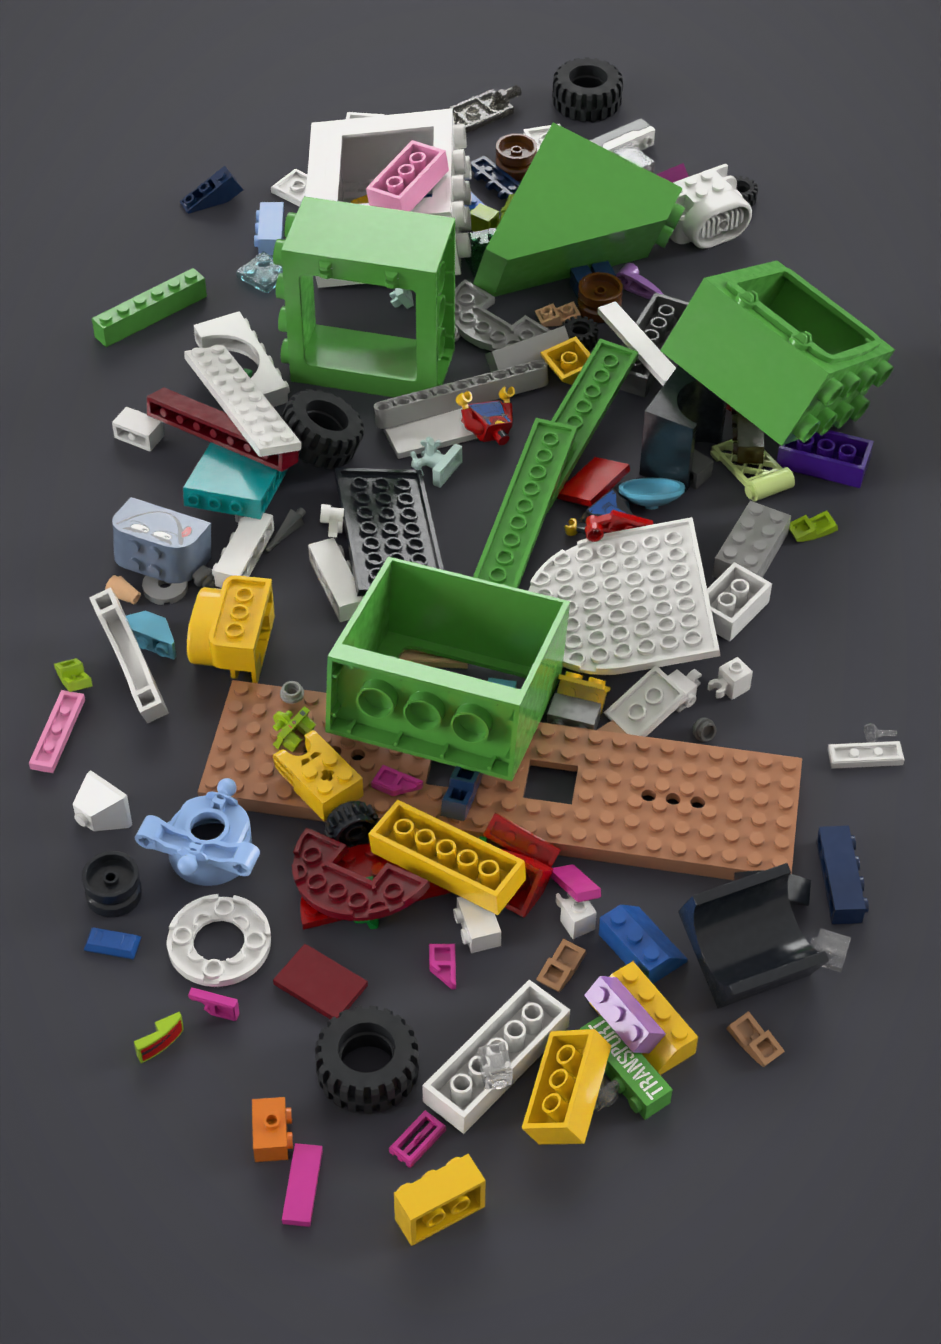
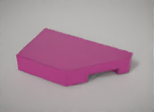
[188,987,240,1021]

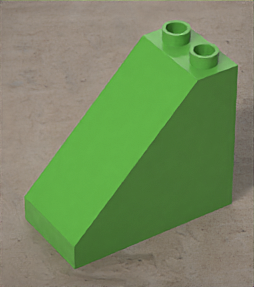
[473,122,685,297]

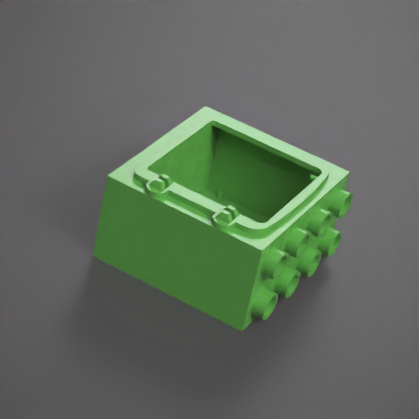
[660,260,895,446]

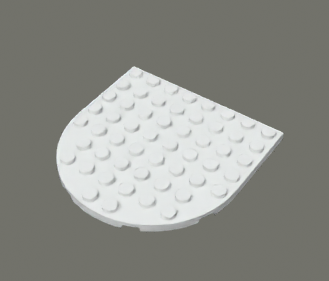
[528,517,720,675]

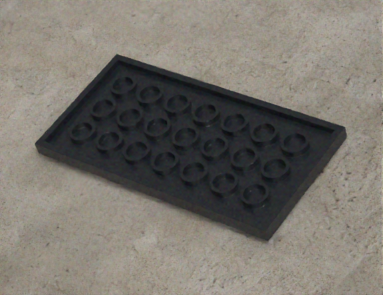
[334,468,444,596]

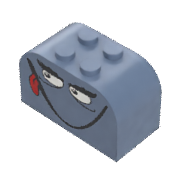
[112,497,211,583]

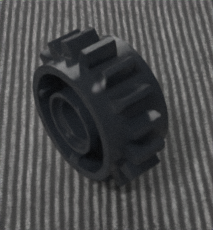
[324,801,379,848]

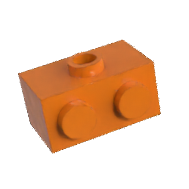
[252,1097,293,1162]

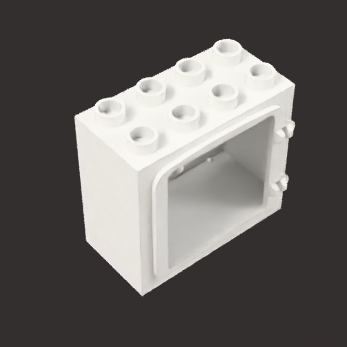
[306,109,472,288]

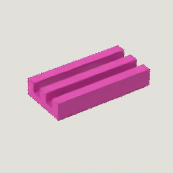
[389,1110,446,1168]

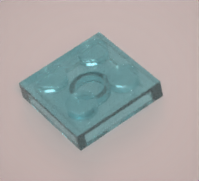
[237,251,283,294]

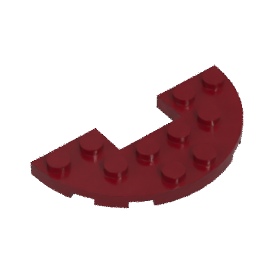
[292,828,430,921]

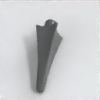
[265,507,306,553]

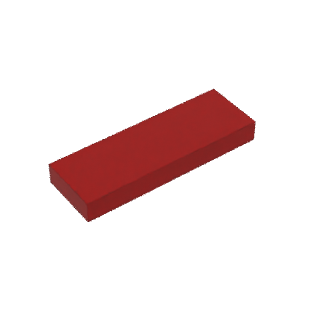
[483,812,561,867]

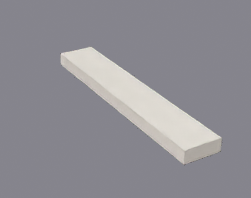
[598,301,676,386]

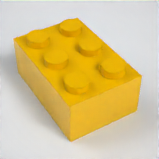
[394,1154,486,1246]

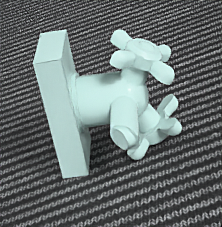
[411,437,462,488]

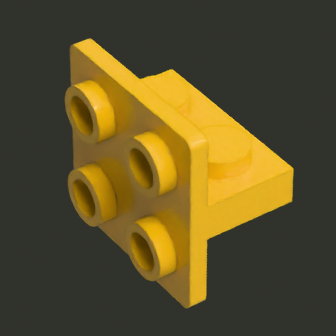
[557,671,611,714]

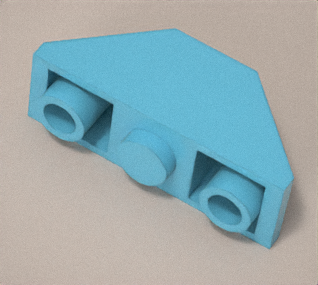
[126,611,176,660]

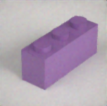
[584,976,666,1053]

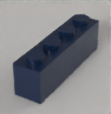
[816,825,869,924]

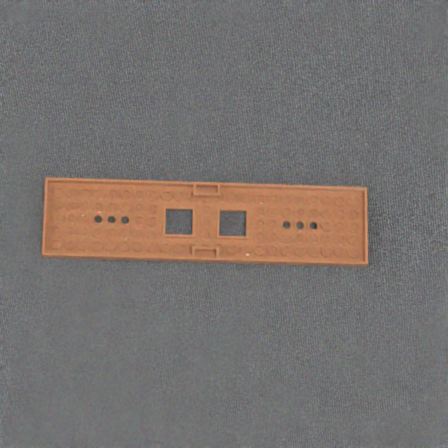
[198,680,802,880]

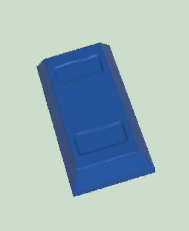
[84,928,141,959]

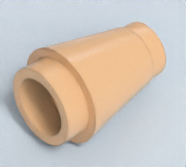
[105,575,141,605]

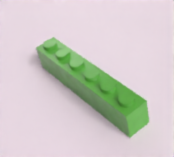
[92,268,207,347]

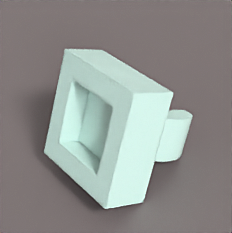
[389,288,414,309]

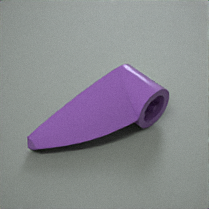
[616,263,664,299]

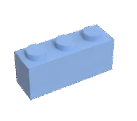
[254,202,285,255]

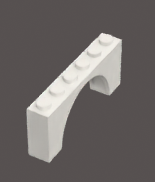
[194,311,290,407]

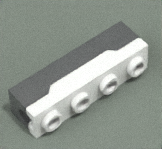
[590,118,655,158]

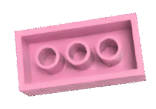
[366,140,449,211]

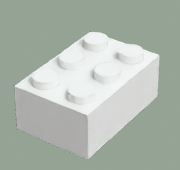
[707,562,772,641]

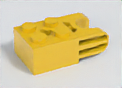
[273,730,364,821]

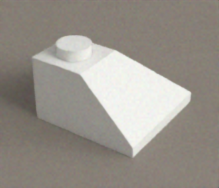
[73,770,132,831]

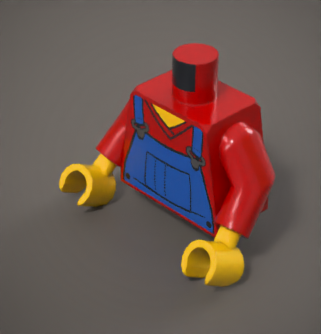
[455,386,515,445]

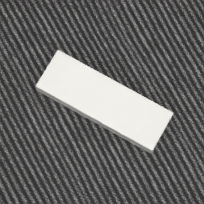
[827,741,904,769]

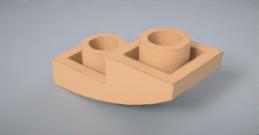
[535,301,581,327]

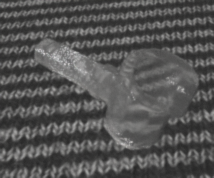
[864,723,897,742]

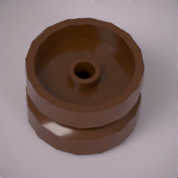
[496,133,537,181]
[577,272,623,323]

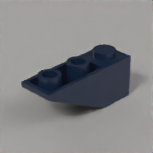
[180,166,243,214]

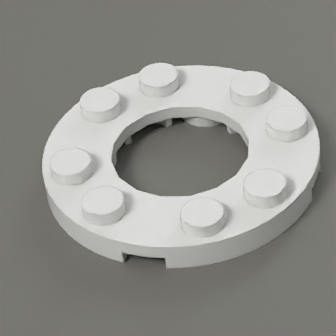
[166,894,271,987]

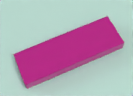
[551,864,601,902]
[282,1143,323,1227]

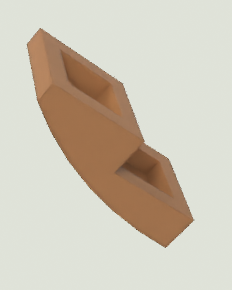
[536,939,587,993]
[726,1011,785,1067]

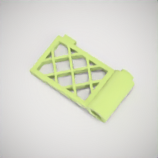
[710,439,795,501]

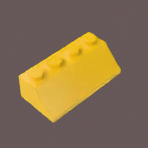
[589,961,698,1075]

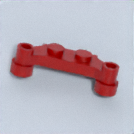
[585,510,653,542]

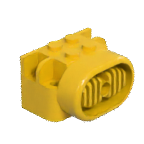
[187,575,275,683]

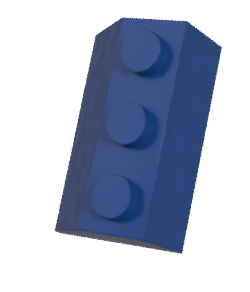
[598,905,688,984]

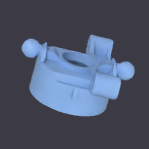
[135,778,260,886]

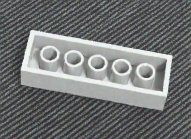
[423,980,570,1134]

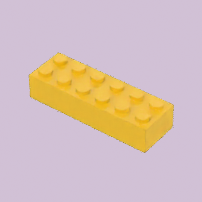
[369,800,526,915]

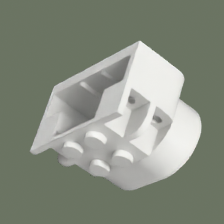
[670,164,752,249]

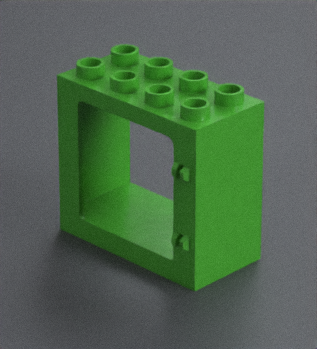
[273,196,455,397]
[325,556,570,781]

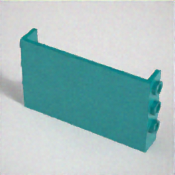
[183,442,289,519]

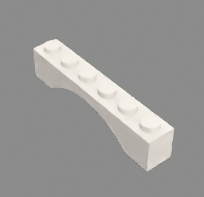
[89,587,169,724]

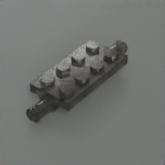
[445,85,522,133]

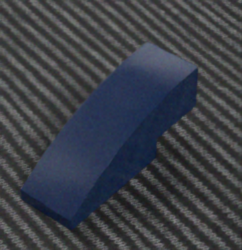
[440,766,483,821]

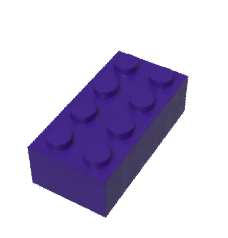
[777,430,874,488]

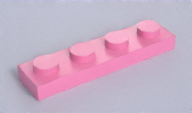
[29,690,85,773]

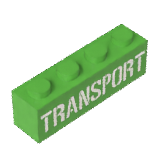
[580,1015,673,1120]

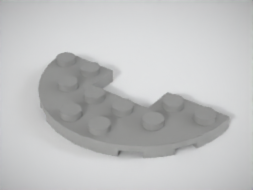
[455,280,551,351]

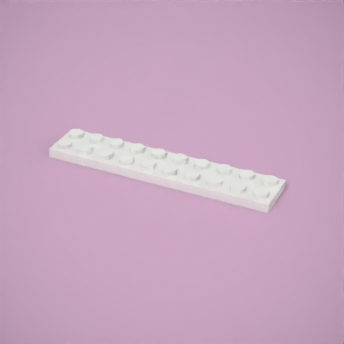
[185,345,301,457]

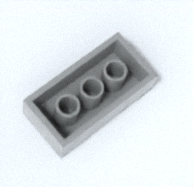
[713,501,791,578]

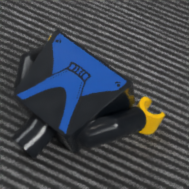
[564,488,633,536]

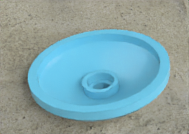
[619,478,685,509]

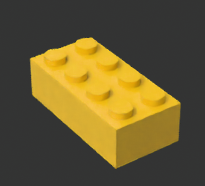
[522,1029,611,1145]

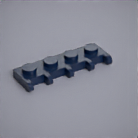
[471,156,520,200]

